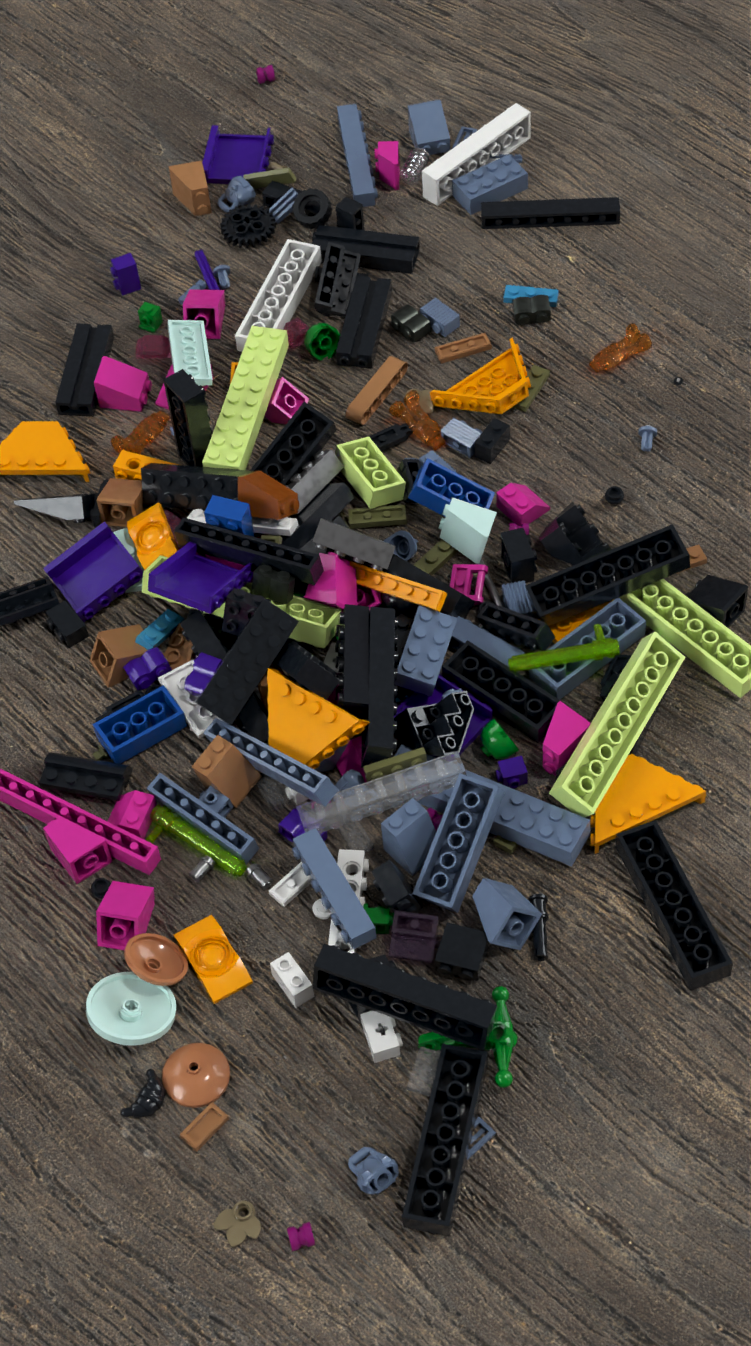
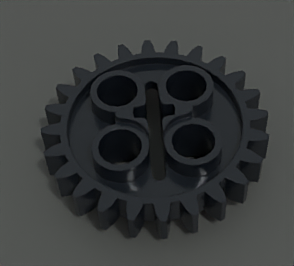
[220,204,276,248]

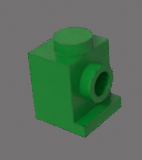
[138,302,163,333]
[363,904,394,934]

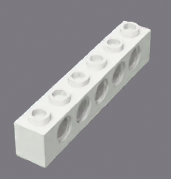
[328,849,369,953]

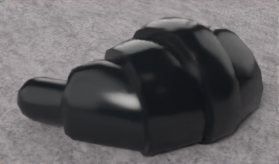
[121,1069,166,1118]

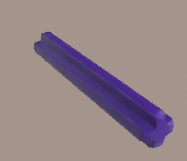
[194,249,220,290]

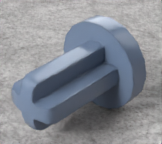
[213,265,231,289]
[638,425,657,452]

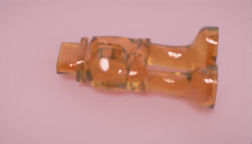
[589,323,652,373]
[389,390,446,451]
[111,410,170,455]

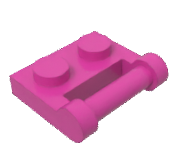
[450,564,488,605]

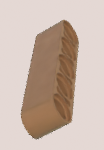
[345,356,408,425]

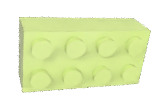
[335,436,406,509]

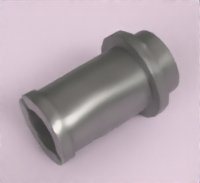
[189,855,215,883]
[246,863,273,890]

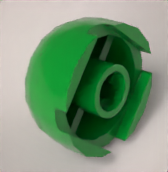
[304,323,340,360]
[480,719,519,760]

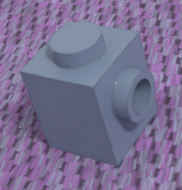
[199,786,234,818]

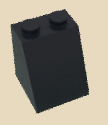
[685,575,748,628]

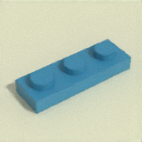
[504,285,559,307]
[135,609,184,650]

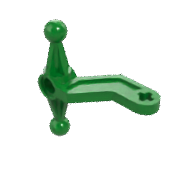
[418,986,518,1088]

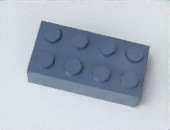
[452,154,528,215]
[394,606,457,697]

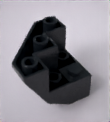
[539,502,612,565]
[394,691,474,757]

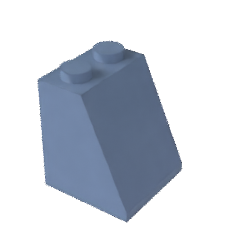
[408,99,450,157]
[381,798,436,876]
[473,878,542,950]

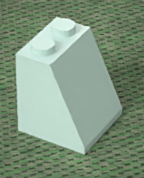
[438,497,497,564]

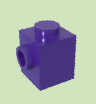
[495,756,528,789]

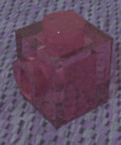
[283,317,309,350]

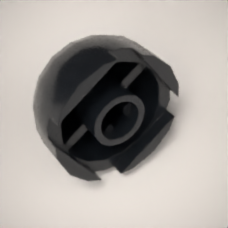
[381,593,419,618]

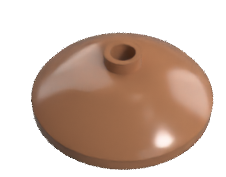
[124,933,188,986]
[162,1043,230,1108]

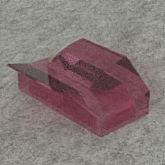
[136,335,172,358]

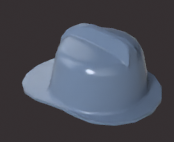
[384,530,418,561]

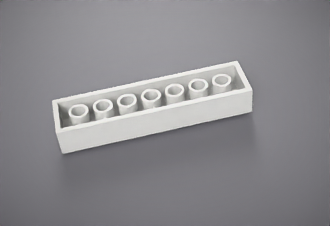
[422,103,531,206]
[235,239,322,352]

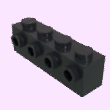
[477,602,555,652]

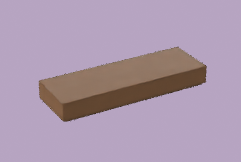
[435,333,492,364]

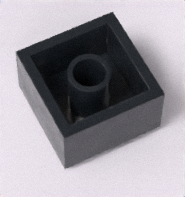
[501,528,537,583]

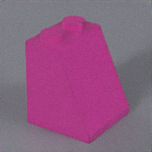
[183,289,225,339]
[94,356,152,412]
[304,552,357,612]
[542,701,591,776]
[43,817,113,884]
[96,881,154,950]

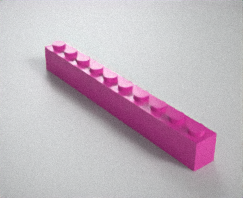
[0,769,161,875]

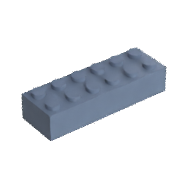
[529,597,646,700]
[412,773,504,913]

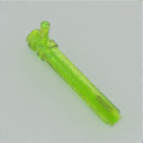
[508,624,620,672]
[145,804,246,877]

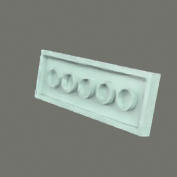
[167,320,213,386]

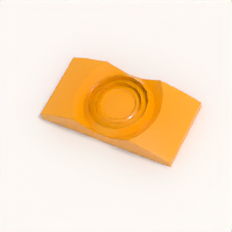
[127,502,179,570]
[173,914,253,1004]

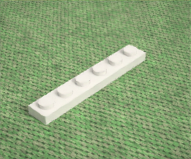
[187,509,298,536]

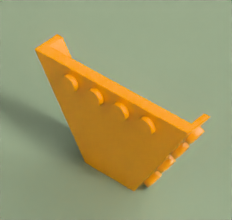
[430,337,531,414]
[0,421,90,482]
[267,668,370,769]
[590,754,706,854]

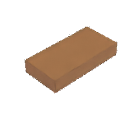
[180,1102,229,1152]

